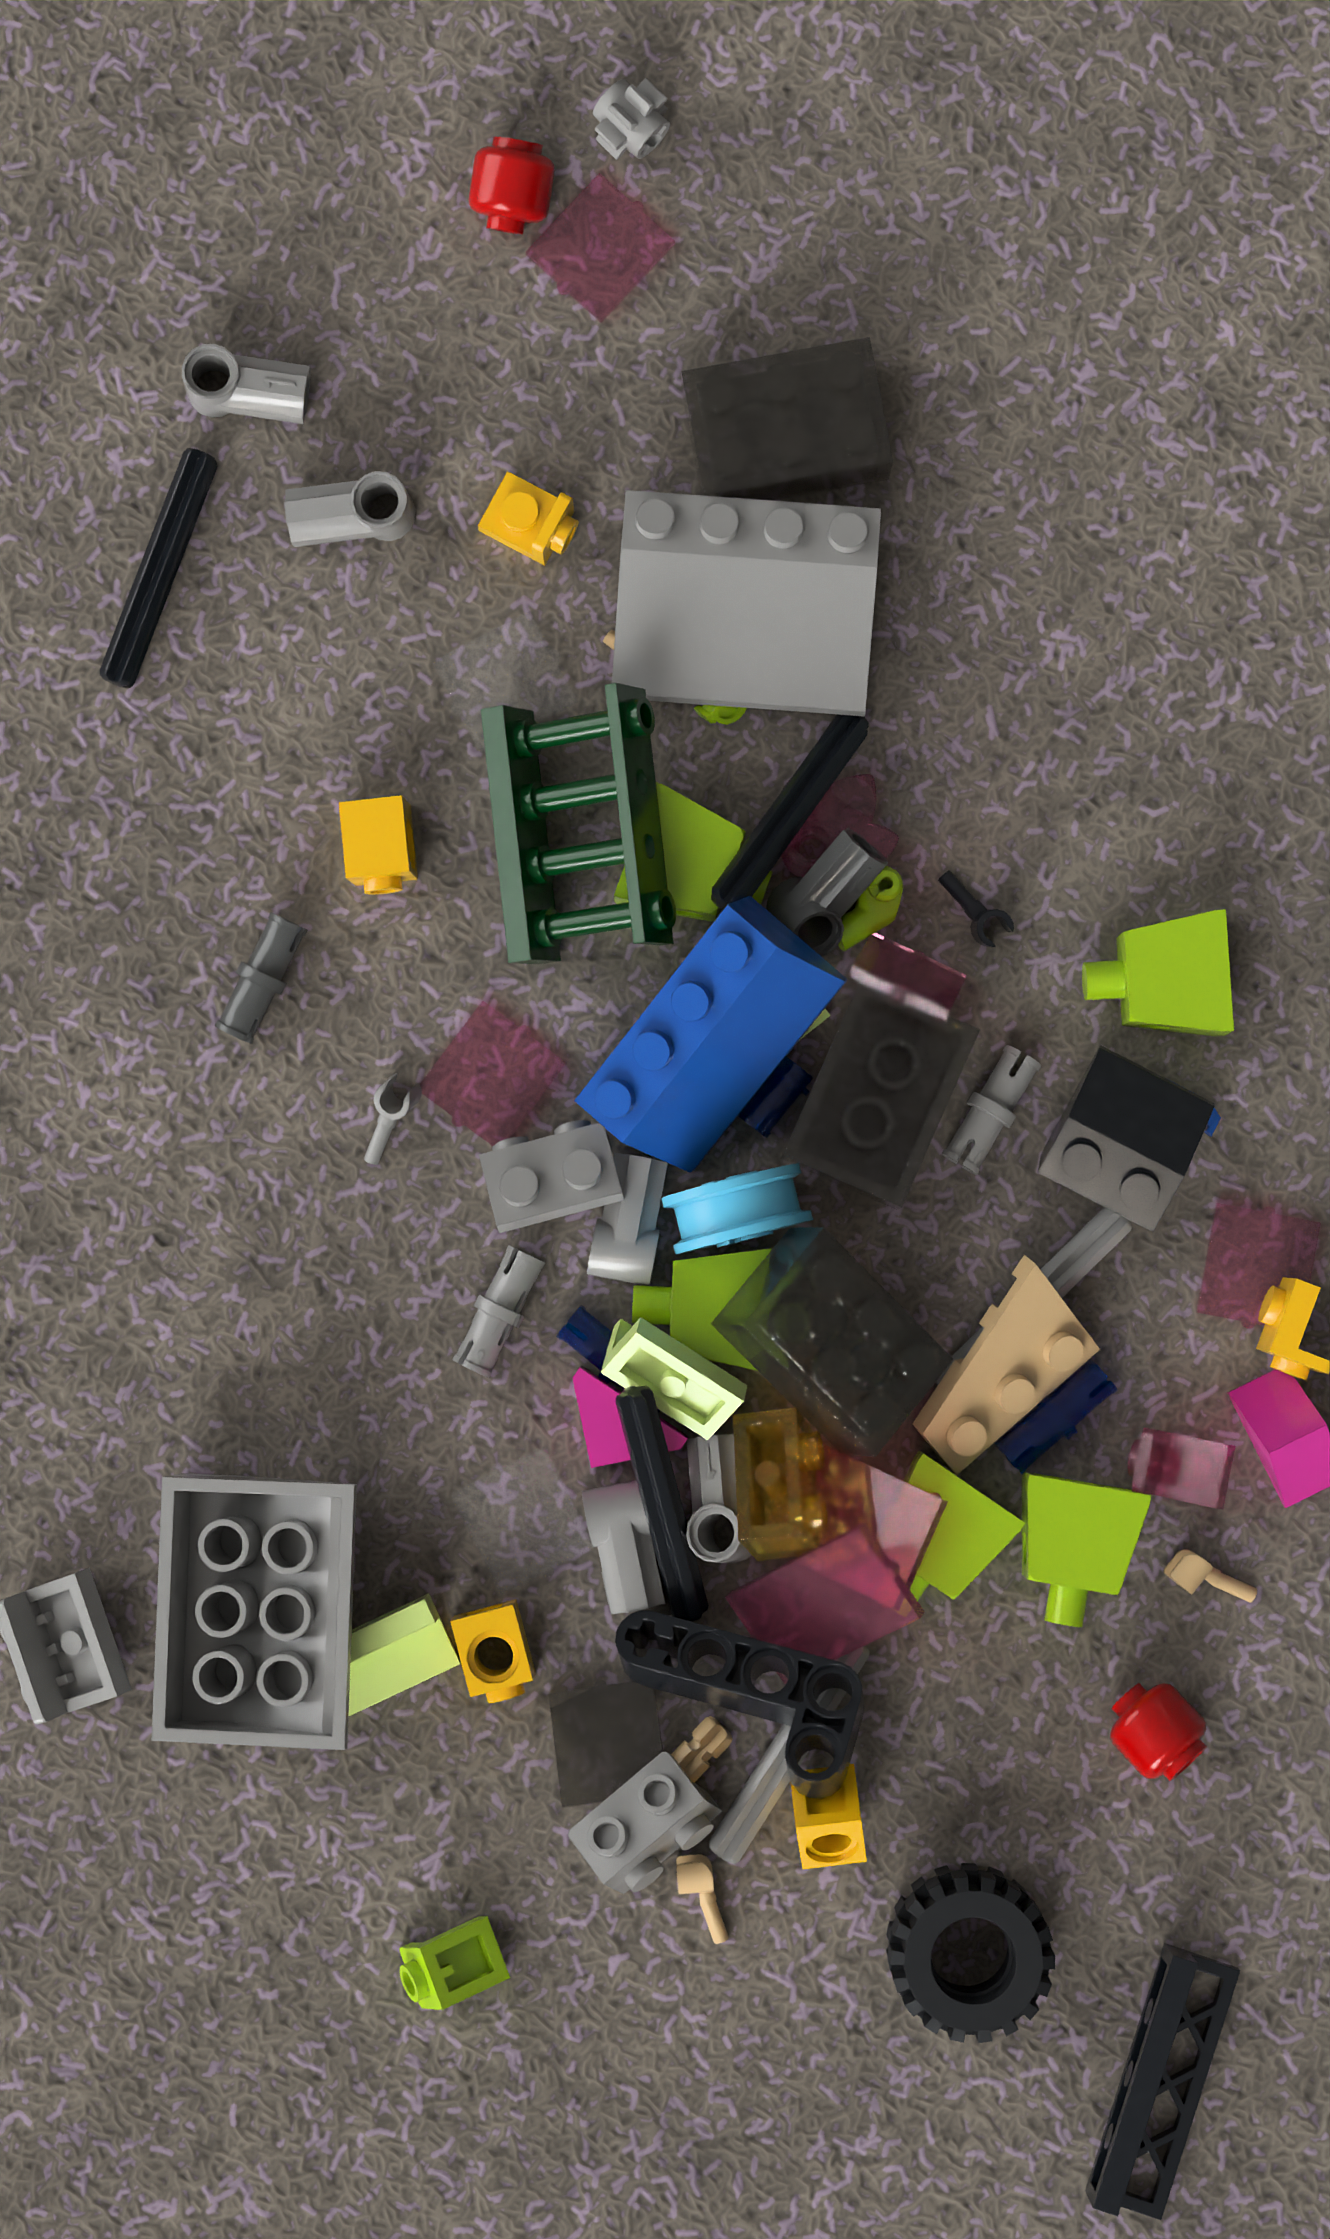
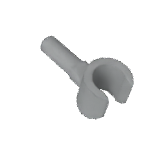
[364,1073,422,1165]

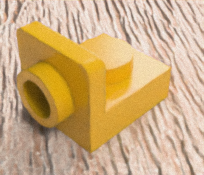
[478,471,579,566]

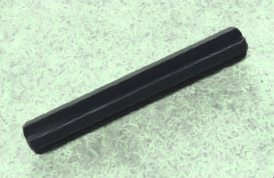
[100,448,217,688]
[711,714,869,910]
[615,1386,709,1622]

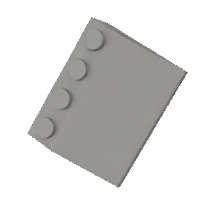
[612,490,881,716]
[151,1473,357,1750]

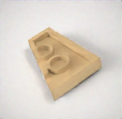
[913,1255,1100,1476]

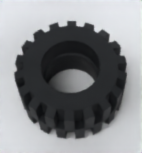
[886,1863,1055,2043]

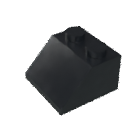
[1038,1045,1215,1232]

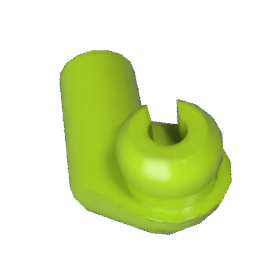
[838,866,903,951]

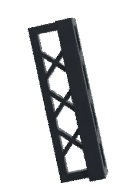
[1085,1943,1240,2220]

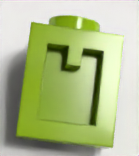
[399,1916,510,2010]

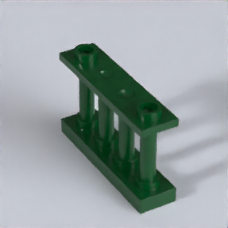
[480,683,676,964]

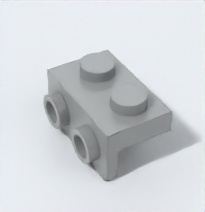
[479,1120,624,1233]
[0,1568,132,1725]
[568,1752,722,1894]

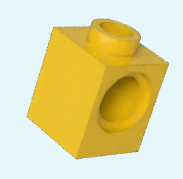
[339,795,418,895]
[450,1599,536,1703]
[791,1764,867,1869]

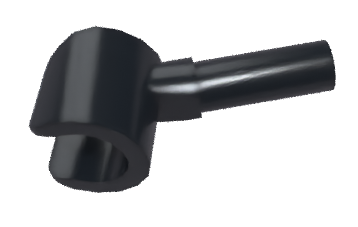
[938,870,1014,947]

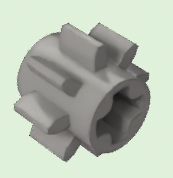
[593,78,670,160]

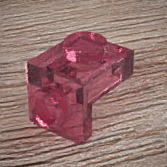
[1127,1428,1236,1509]

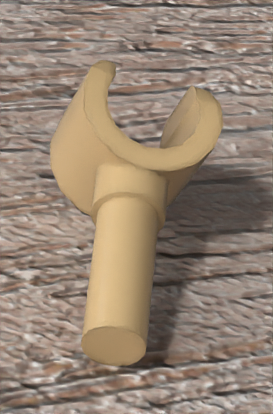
[1163,1549,1257,1603]
[676,1854,729,1944]

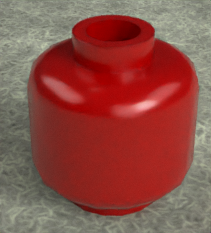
[468,136,555,235]
[1110,1683,1207,1782]

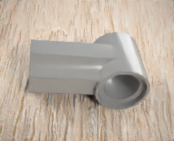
[182,344,311,424]
[284,471,416,547]
[587,1153,668,1286]
[686,1434,761,1563]
[582,1480,665,1615]

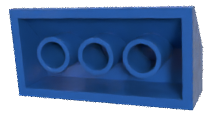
[574,896,848,1173]

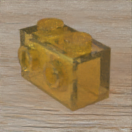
[733,1407,828,1561]

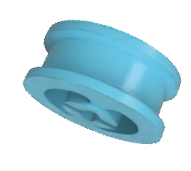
[661,1163,813,1255]

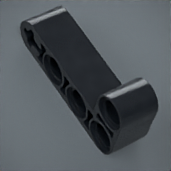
[615,1610,864,1799]

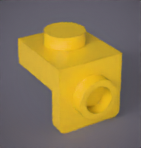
[1256,1277,1330,1381]

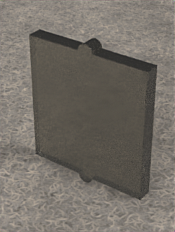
[548,1680,663,1808]

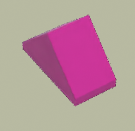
[572,1366,688,1468]
[1227,1369,1330,1508]

